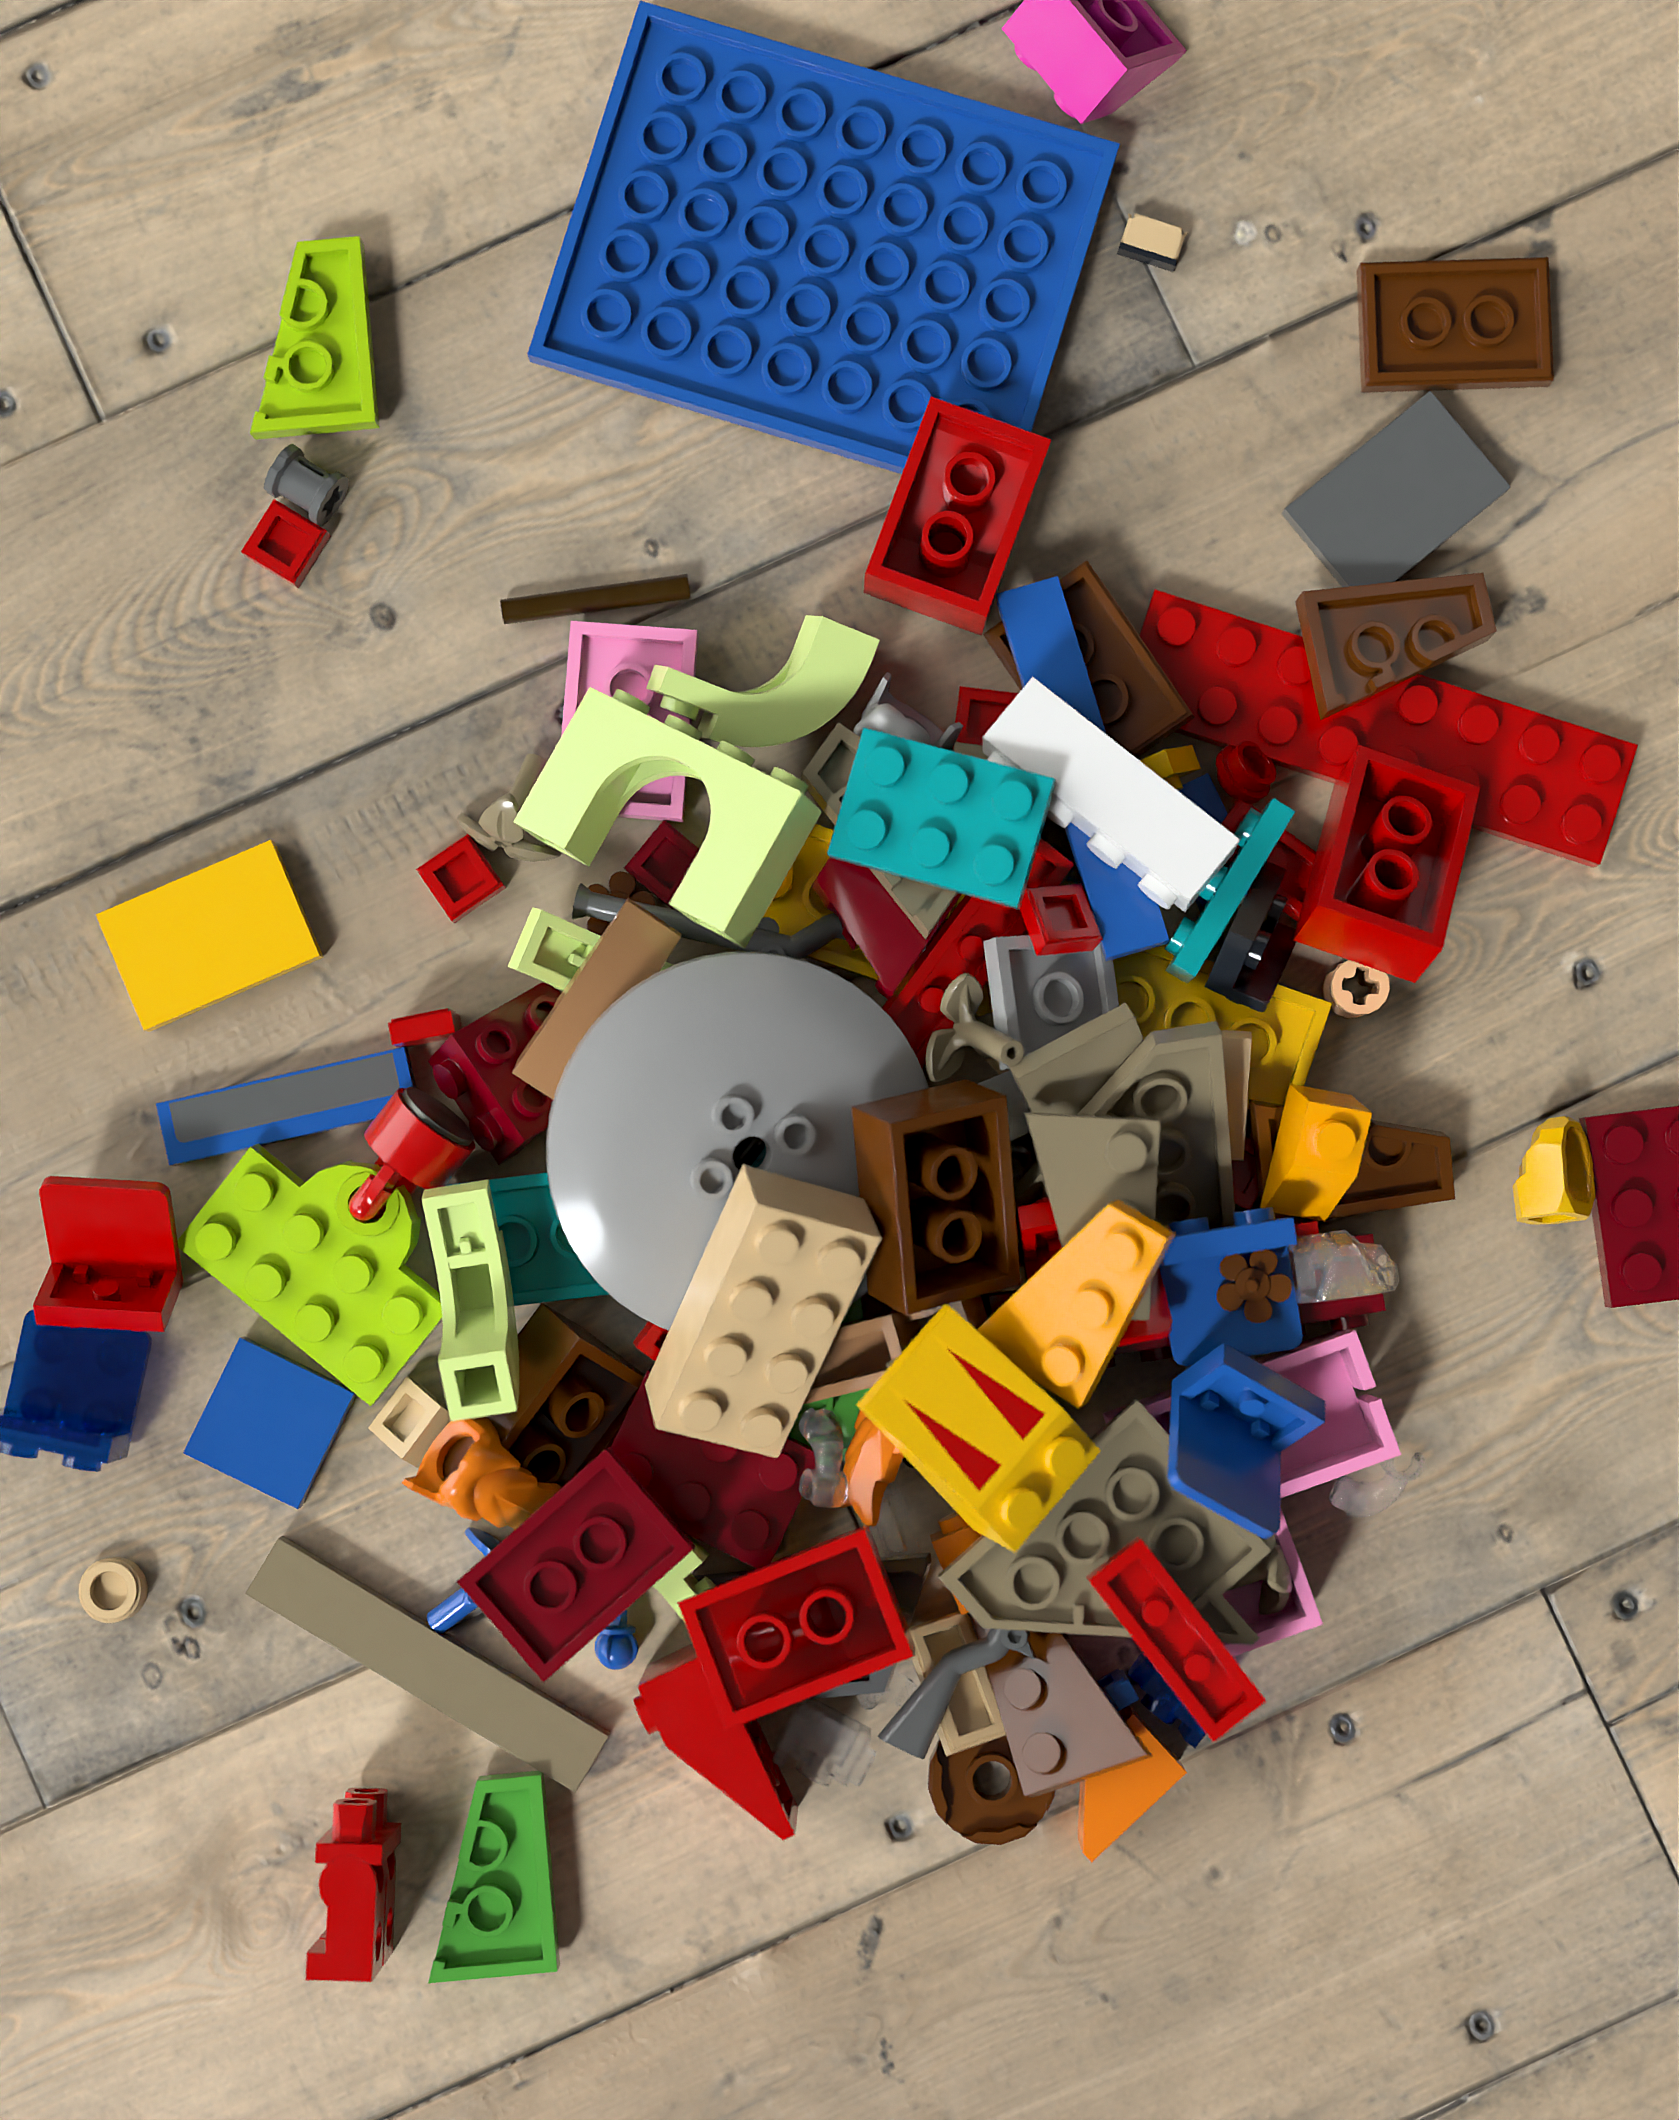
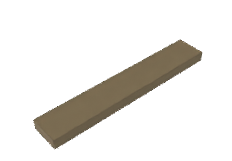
[245,1536,611,1793]

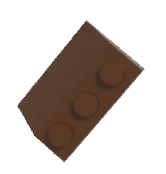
[443,1303,645,1487]

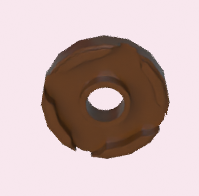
[928,1736,1055,1845]

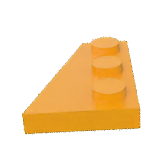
[977,1199,1175,1409]

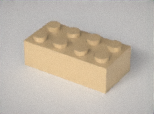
[645,1165,881,1458]

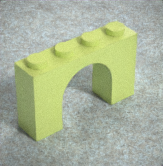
[513,687,822,949]

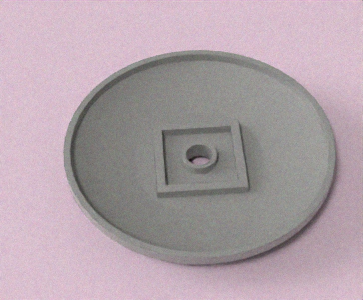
[546,952,928,1330]

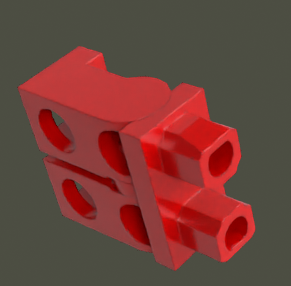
[305,1788,402,1982]

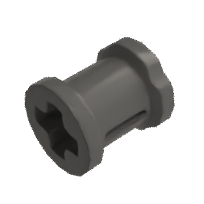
[264,444,349,526]

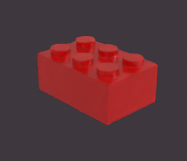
[1293,745,1480,983]

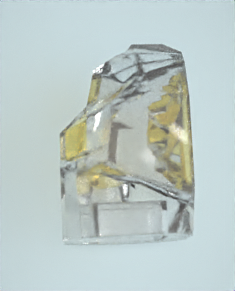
[1288,1230,1399,1303]

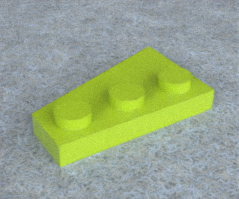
[250,236,380,440]

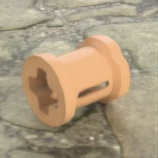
[1321,960,1390,1019]

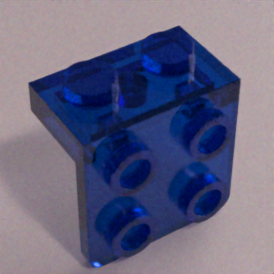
[0,1309,152,1472]

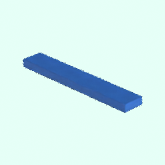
[996,576,1169,962]

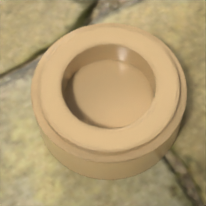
[79,1557,148,1623]

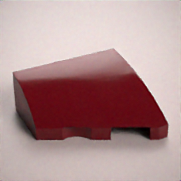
[812,857,962,999]

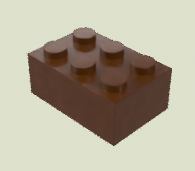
[851,1079,1021,1316]

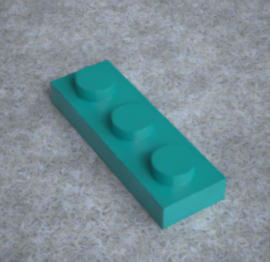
[1164,798,1296,984]

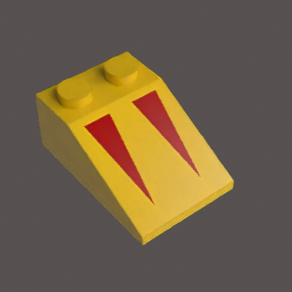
[857,1304,1101,1553]

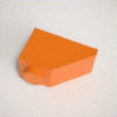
[1078,1705,1187,1863]

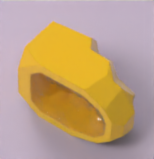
[1513,1116,1595,1225]

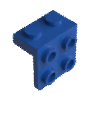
[1159,1207,1303,1366]
[1168,1343,1325,1539]

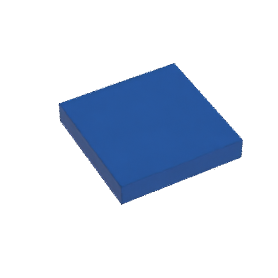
[183,1336,356,1509]

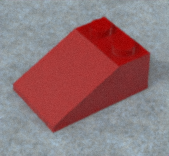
[863,396,1051,636]
[678,1525,916,1730]
[633,1643,798,1841]

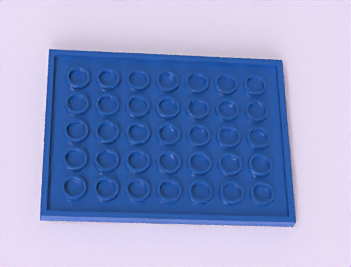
[527,0,1120,474]

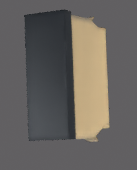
[1117,213,1188,272]

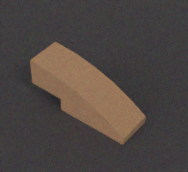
[512,898,682,1099]
[803,1295,988,1404]

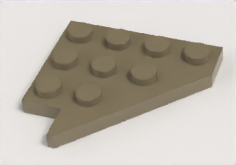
[1013,1021,1235,1236]
[938,1398,1272,1645]

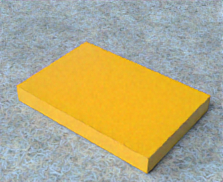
[95,840,324,1032]

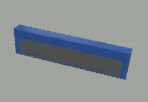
[156,1047,416,1166]

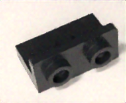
[1204,860,1296,1012]

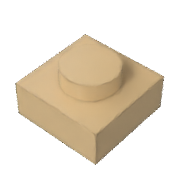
[368,1376,451,1468]

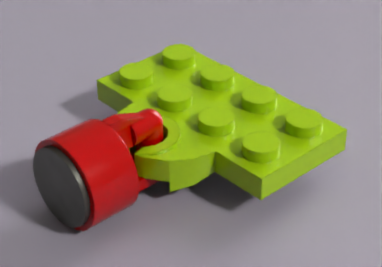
[178,1087,475,1406]

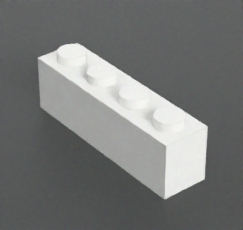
[983,677,1240,912]

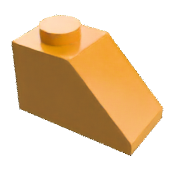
[1260,1084,1372,1222]

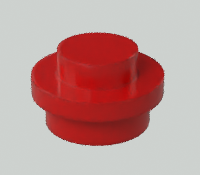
[1216,741,1276,803]

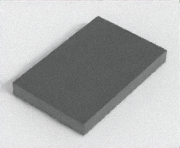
[1281,391,1511,587]

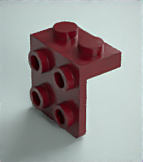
[428,982,561,1165]

